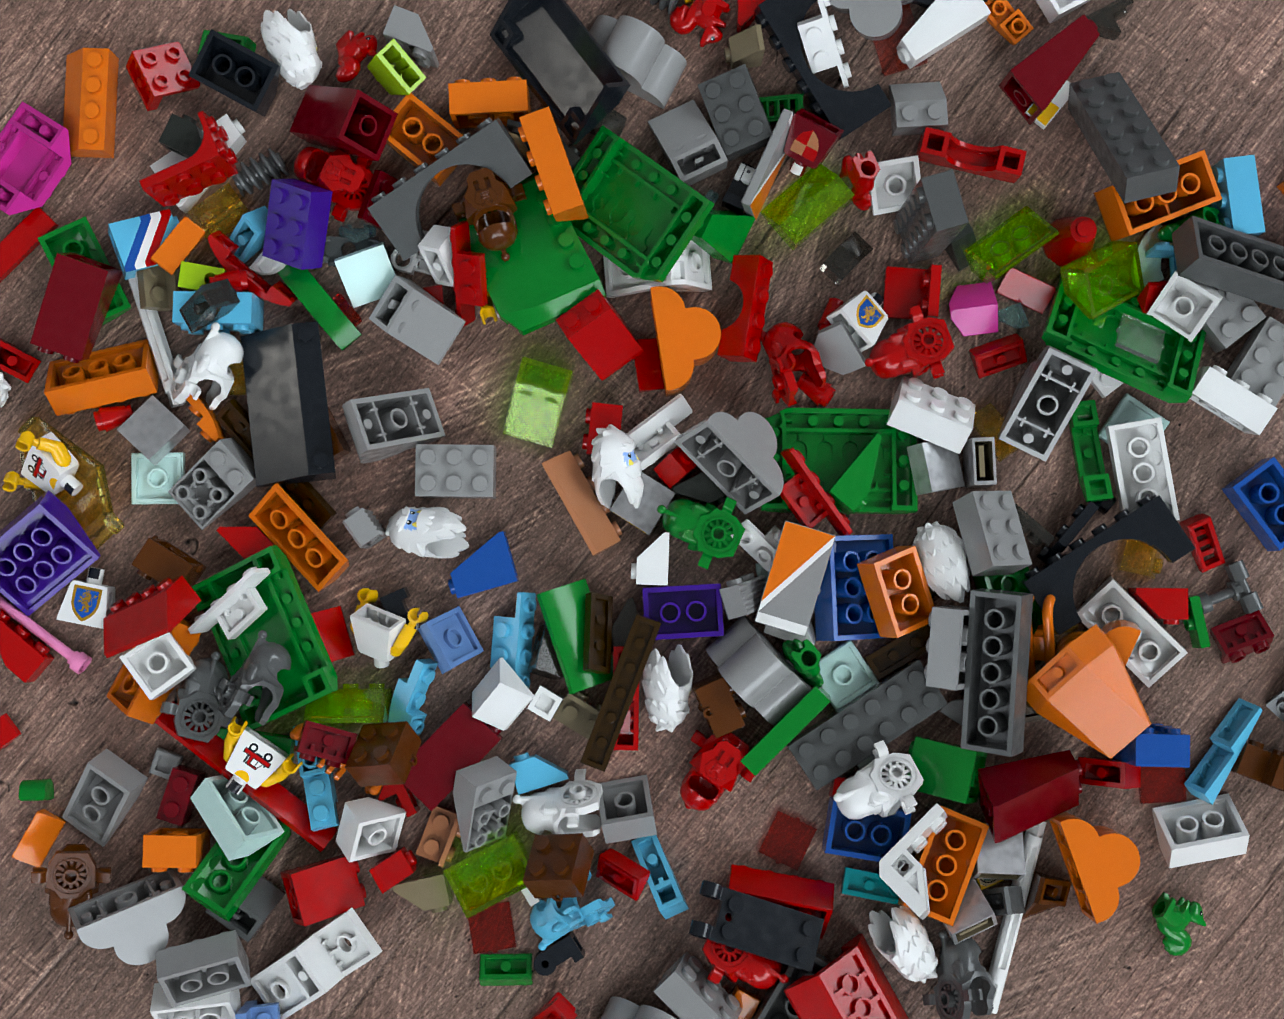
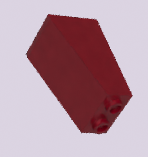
[999,14,1100,125]
[289,85,398,162]
[30,253,122,363]
[404,702,503,812]
[977,750,1082,843]

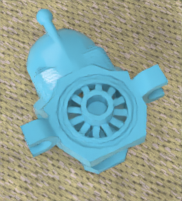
[530,871,615,951]

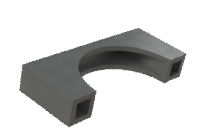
[367,117,534,261]

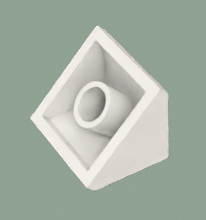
[472,657,535,731]

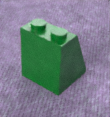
[905,737,988,804]

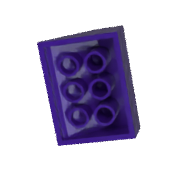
[0,490,101,616]

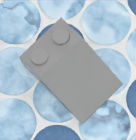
[62,748,148,847]

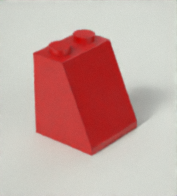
[556,289,644,381]
[280,854,366,927]

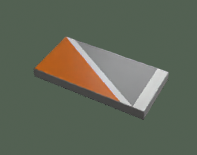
[741,109,793,222]
[755,520,836,637]

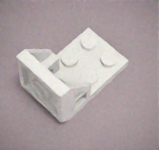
[603,240,712,298]
[879,803,948,920]

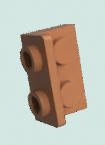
[416,805,461,868]

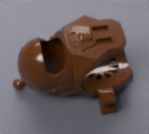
[452,168,527,261]
[31,844,111,940]

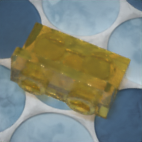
[187,183,250,240]
[1120,539,1163,579]

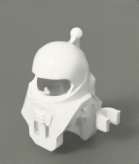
[170,322,244,411]
[833,740,924,820]
[513,769,603,837]

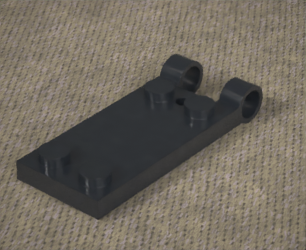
[688,880,824,972]

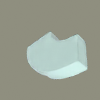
[1132,224,1173,293]

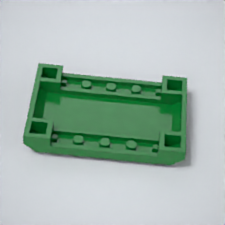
[192,545,338,730]

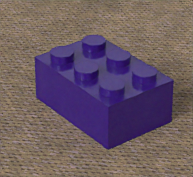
[262,178,333,270]
[642,583,724,640]

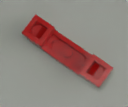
[207,230,298,307]

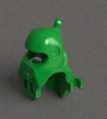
[657,497,745,570]

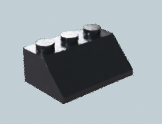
[188,29,280,117]

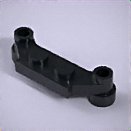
[1036,496,1117,564]

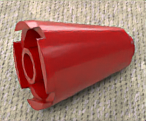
[1042,216,1097,268]

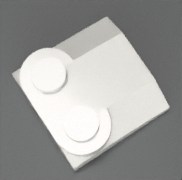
[1147,270,1223,342]
[119,632,197,700]

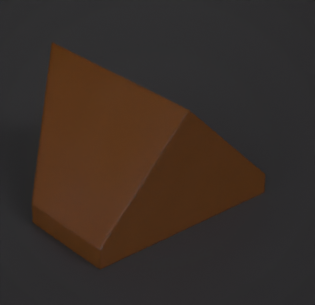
[1022,871,1072,919]

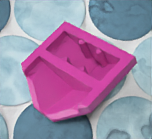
[948,281,998,337]

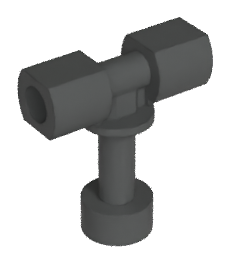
[1197,560,1264,614]

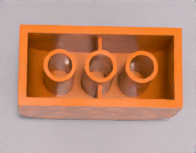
[1093,149,1222,242]

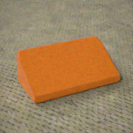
[12,809,66,867]

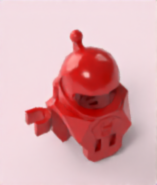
[294,147,373,223]
[864,305,955,379]
[760,322,826,407]
[680,730,755,811]
[701,940,789,989]

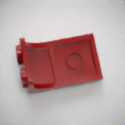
[139,110,238,207]

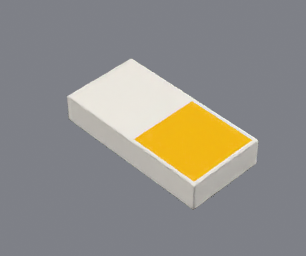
[1025,80,1070,130]

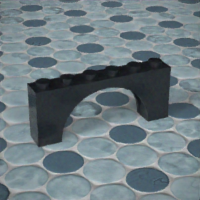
[754,0,892,141]
[1021,494,1196,635]

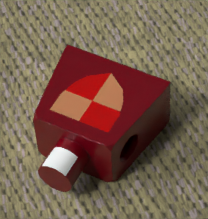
[784,108,844,176]

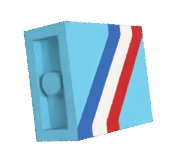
[108,209,187,280]

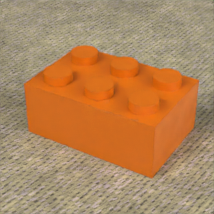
[448,77,531,129]
[386,93,463,187]
[857,546,935,638]

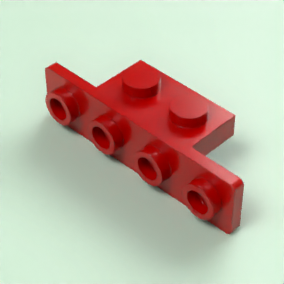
[450,221,488,327]
[780,448,853,536]

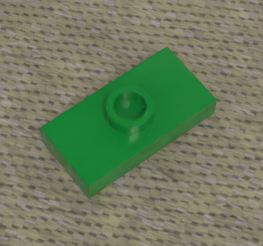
[1183,595,1211,648]

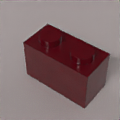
[156,764,206,826]

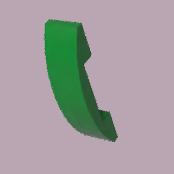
[277,265,362,351]
[1069,400,1113,502]

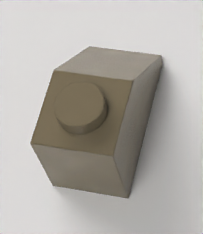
[724,24,765,70]
[392,870,453,913]

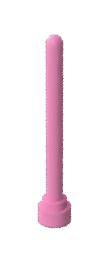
[0,596,92,675]

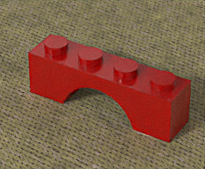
[916,127,1027,184]
[717,255,773,362]

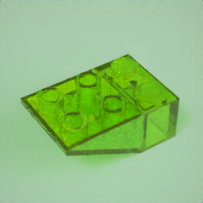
[503,357,574,448]

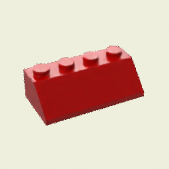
[103,575,201,658]
[725,864,834,939]

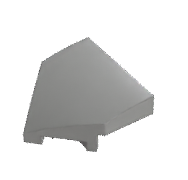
[814,320,866,375]

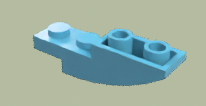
[388,659,438,736]
[293,721,339,831]

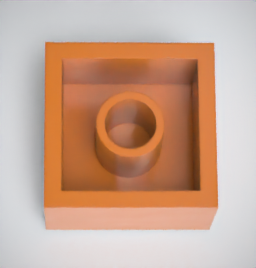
[142,827,210,873]

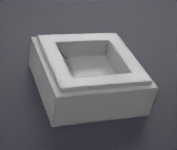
[148,747,184,780]

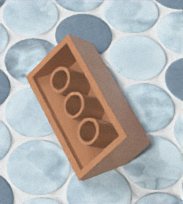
[541,450,623,556]

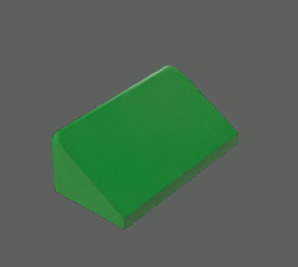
[479,953,533,986]

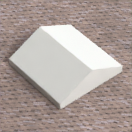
[870,155,921,215]

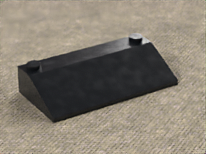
[490,0,630,145]
[240,321,336,487]

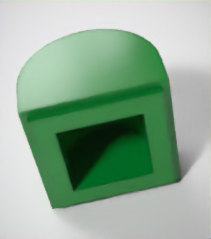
[18,779,54,801]

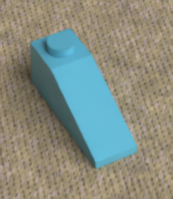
[631,835,689,920]

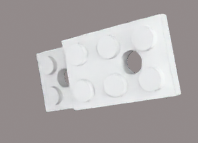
[251,908,382,1019]

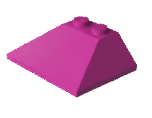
[0,101,72,216]

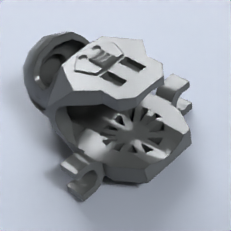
[218,630,291,725]
[160,652,238,743]
[922,929,996,1019]

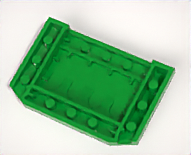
[570,125,715,282]
[459,171,606,336]
[1042,269,1206,403]
[761,408,918,514]

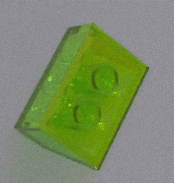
[760,165,855,251]
[964,206,1059,284]
[1060,241,1144,319]
[304,683,392,723]
[443,830,529,919]

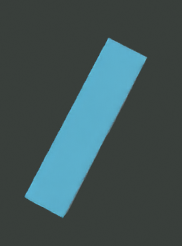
[1184,698,1263,805]

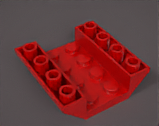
[784,933,909,1019]

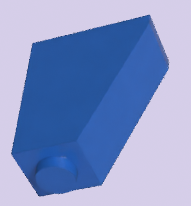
[448,531,519,598]

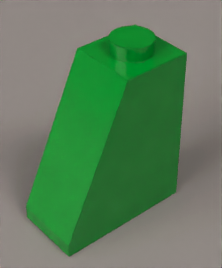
[691,210,756,264]

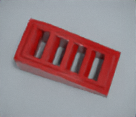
[1179,513,1225,573]

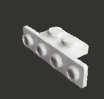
[797,0,852,88]
[626,394,693,471]
[731,519,821,595]
[188,567,271,640]

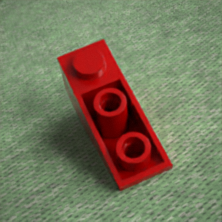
[0,608,55,683]

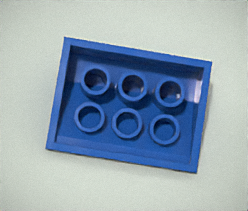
[815,534,893,641]

